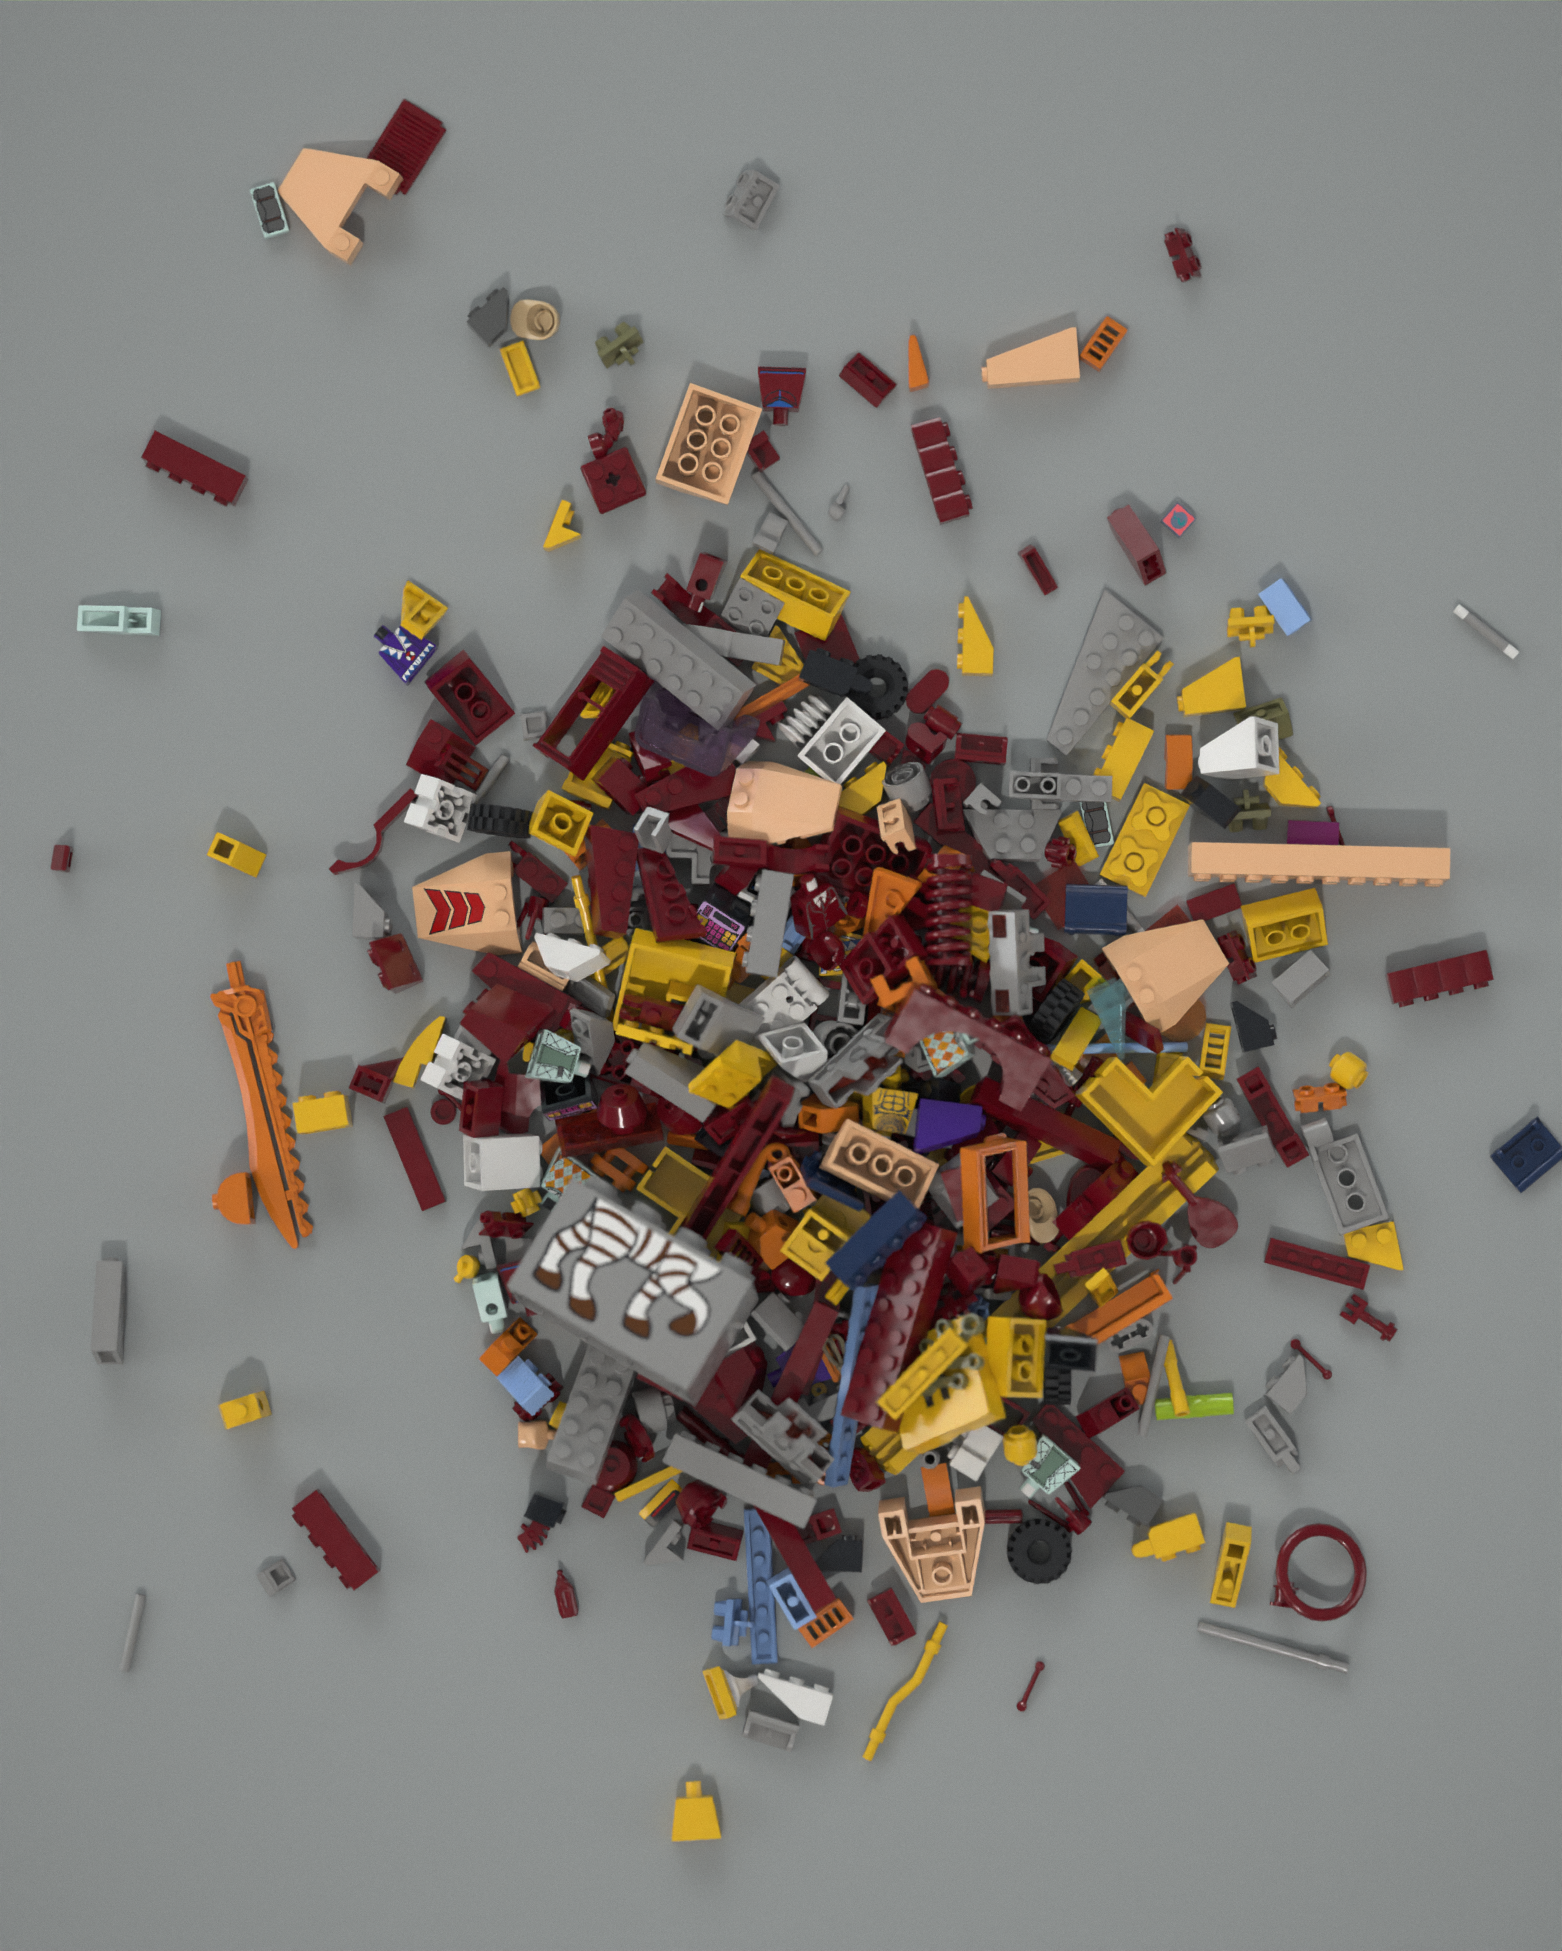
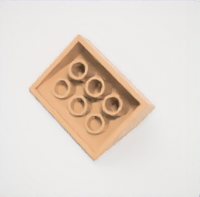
[656,383,762,505]

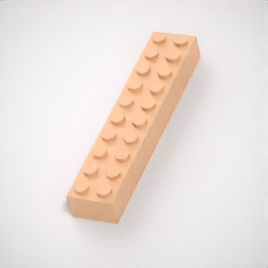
[1188,842,1450,887]

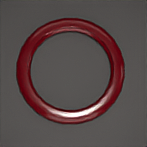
[1276,1523,1367,1622]

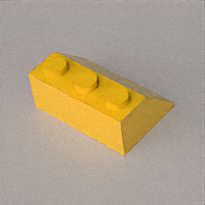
[1241,888,1328,963]
[987,1317,1047,1398]

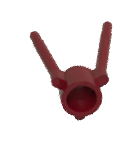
[517,896,550,940]
[1159,1244,1197,1284]
[1028,1480,1092,1535]

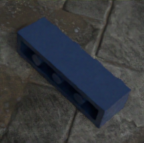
[825,1190,927,1291]

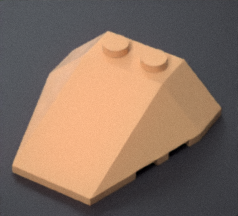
[727,761,842,845]
[1102,919,1229,1033]

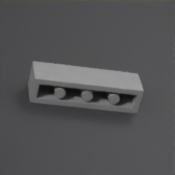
[742,870,794,978]

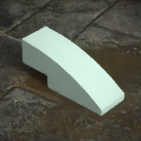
[77,605,161,636]

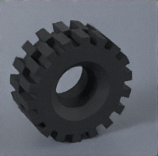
[845,654,908,720]
[467,803,533,839]
[1027,978,1085,1044]
[1043,1367,1072,1405]
[1007,1518,1072,1585]

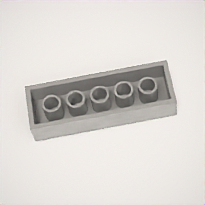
[601,590,756,731]
[546,1345,637,1485]
[662,1430,817,1529]

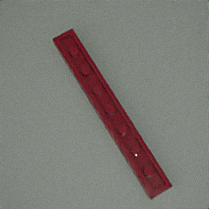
[742,1300,839,1469]

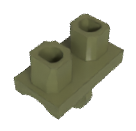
[595,322,644,368]
[1228,789,1271,832]

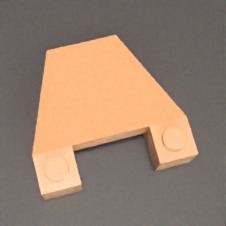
[277,148,403,266]
[878,1486,985,1603]

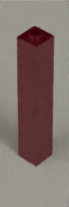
[969,1076,1121,1171]

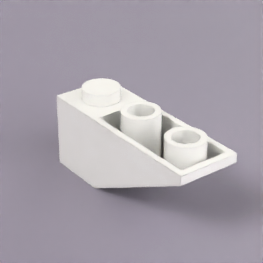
[758,1669,833,1726]

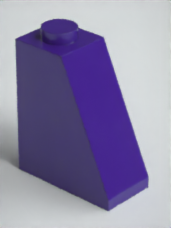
[913,1099,986,1155]

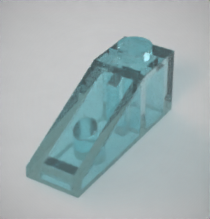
[1087,978,1128,1061]

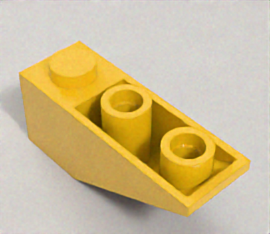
[957,596,994,676]

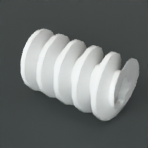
[778,693,834,748]

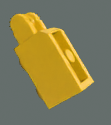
[1109,650,1174,719]
[1131,1512,1205,1562]

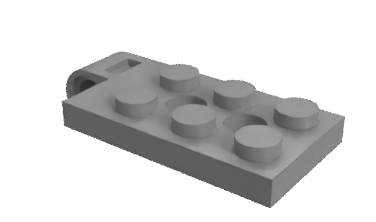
[1300,1118,1389,1236]

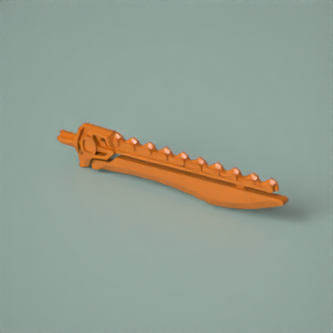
[210,961,313,1249]

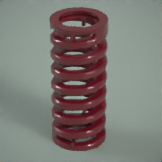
[925,854,972,966]
[907,935,991,1004]

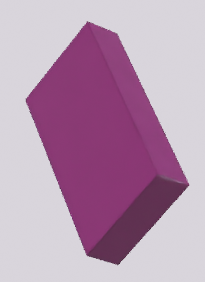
[1287,820,1339,845]

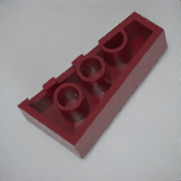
[583,825,639,939]
[472,952,583,1034]
[684,1377,748,1444]

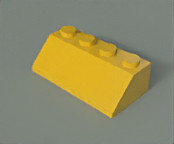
[740,549,851,641]

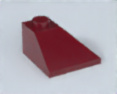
[406,719,476,785]
[1029,932,1078,1003]
[713,1341,768,1412]

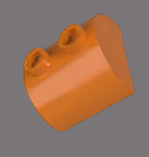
[212,1172,256,1225]

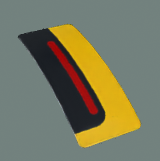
[639,1479,682,1527]

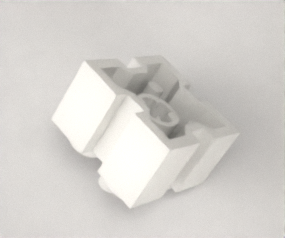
[404,774,477,843]
[420,1034,496,1100]
[947,1426,1003,1481]

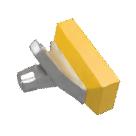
[702,1666,759,1720]

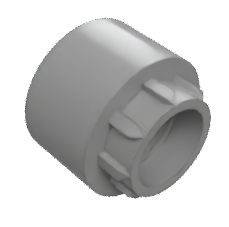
[882,762,932,813]
[813,1020,858,1062]
[750,1173,791,1216]
[632,1387,676,1434]

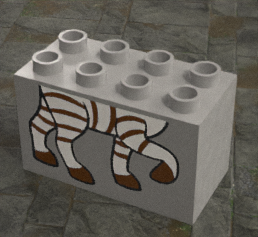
[507,1175,759,1406]

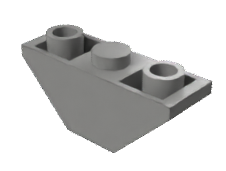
[570,1008,615,1077]

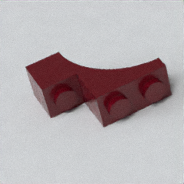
[1052,1155,1139,1240]

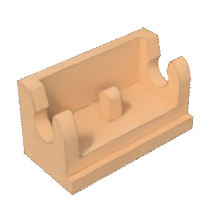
[877,798,916,854]
[518,941,570,991]

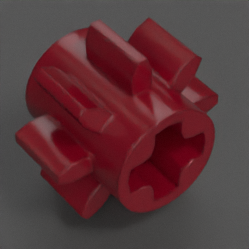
[1045,836,1077,869]

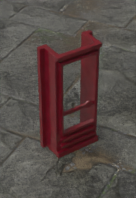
[532,646,655,781]

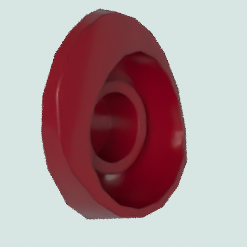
[771,1258,816,1296]

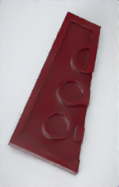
[634,746,736,813]
[636,847,707,942]
[973,1014,1076,1109]
[1032,1405,1125,1509]

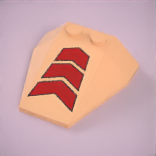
[412,851,522,955]

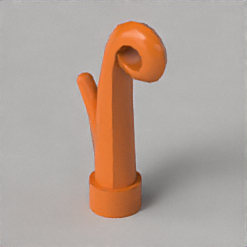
[727,1142,790,1217]

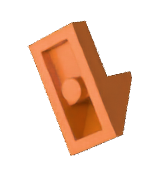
[1118,1351,1150,1405]

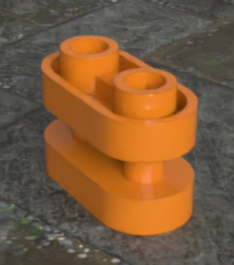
[590,1137,649,1193]

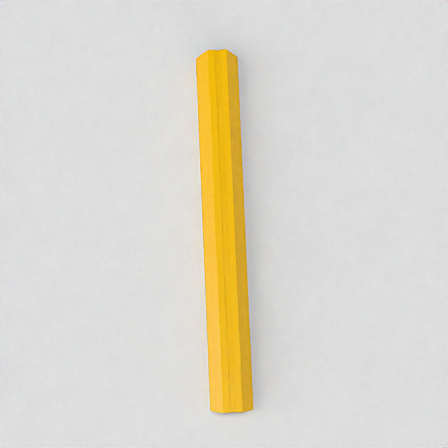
[860,1133,1219,1476]

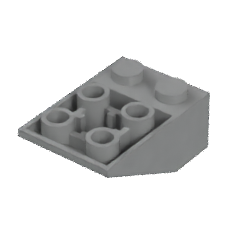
[672,984,765,1055]

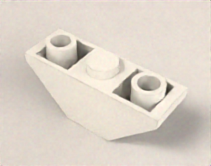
[534,933,611,982]

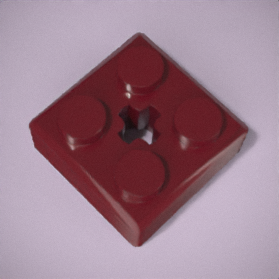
[580,447,646,514]

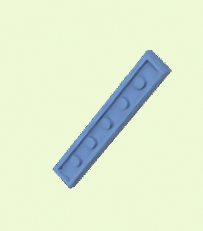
[744,1508,778,1665]

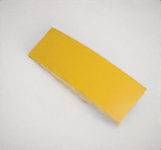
[393,1016,447,1089]

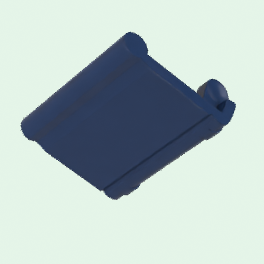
[1064,884,1128,937]
[1490,1116,1562,1193]
[800,1151,864,1212]

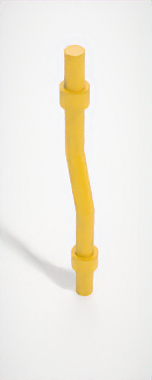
[571,875,614,1024]
[862,1621,948,1761]

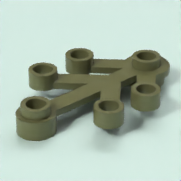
[919,1314,985,1397]

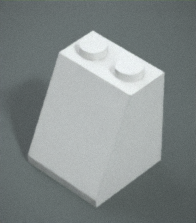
[1198,716,1279,780]
[463,1133,543,1191]

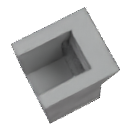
[634,807,673,853]

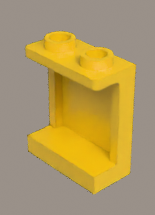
[561,733,633,811]

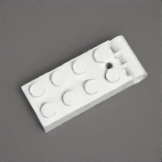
[713,956,830,1057]

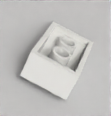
[797,697,886,785]

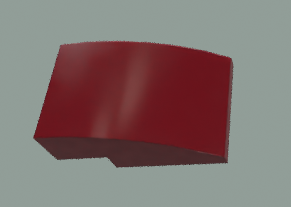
[839,915,928,1005]

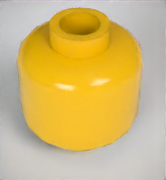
[1329,1052,1369,1090]
[1002,1425,1037,1466]

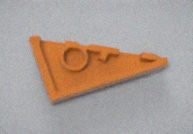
[863,867,922,937]

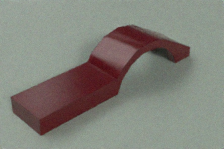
[650,573,744,667]
[329,788,418,875]
[712,836,830,875]

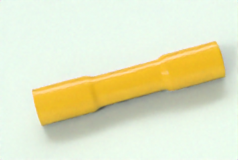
[1164,1339,1190,1417]

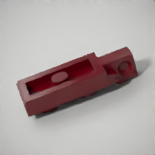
[988,859,1051,920]
[1053,1239,1127,1278]

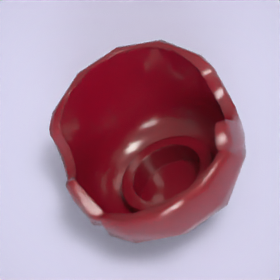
[808,930,845,971]
[1126,1220,1168,1260]

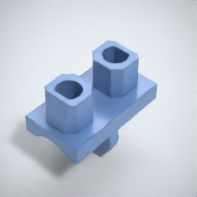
[711,1598,755,1646]

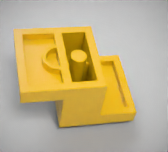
[688,1040,778,1108]
[780,1195,872,1281]

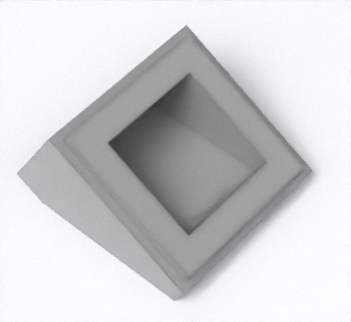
[257,1559,296,1597]

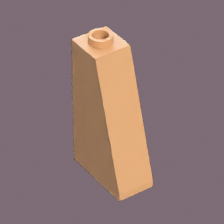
[981,327,1080,389]

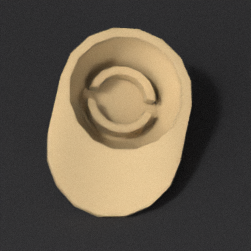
[510,299,560,340]
[1028,1188,1059,1243]

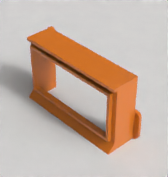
[960,1133,1030,1253]
[1064,1268,1173,1345]

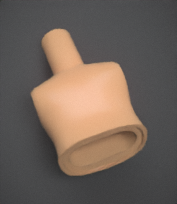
[518,1420,557,1450]

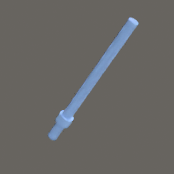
[1045,1041,1188,1054]

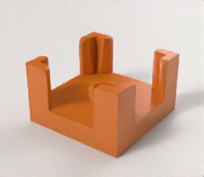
[871,956,938,1012]

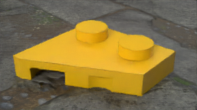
[751,625,804,685]

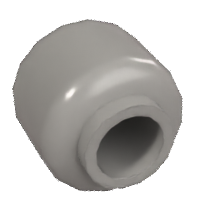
[1203,1096,1241,1136]

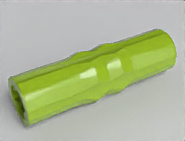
[1155,1393,1234,1420]

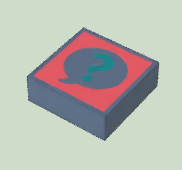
[1160,502,1197,539]

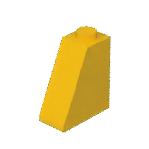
[1176,657,1246,717]

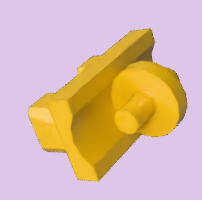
[1227,605,1274,648]

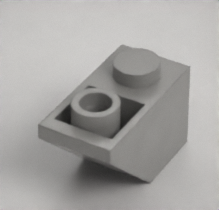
[1265,1354,1307,1414]

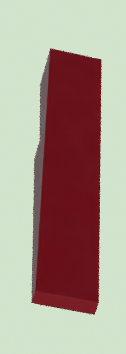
[753,1505,837,1613]

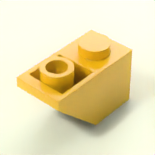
[207,832,267,878]

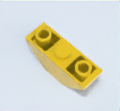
[1263,747,1321,809]
[839,761,887,815]

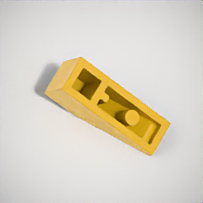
[1210,1522,1252,1608]

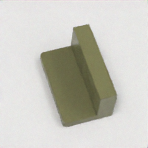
[1233,697,1293,740]

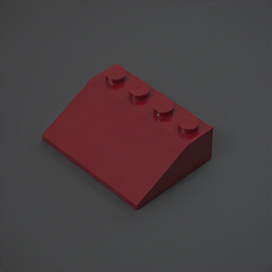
[811,805,933,898]

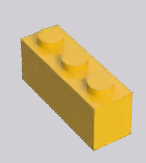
[1093,718,1154,802]

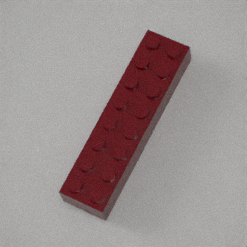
[840,1222,958,1432]

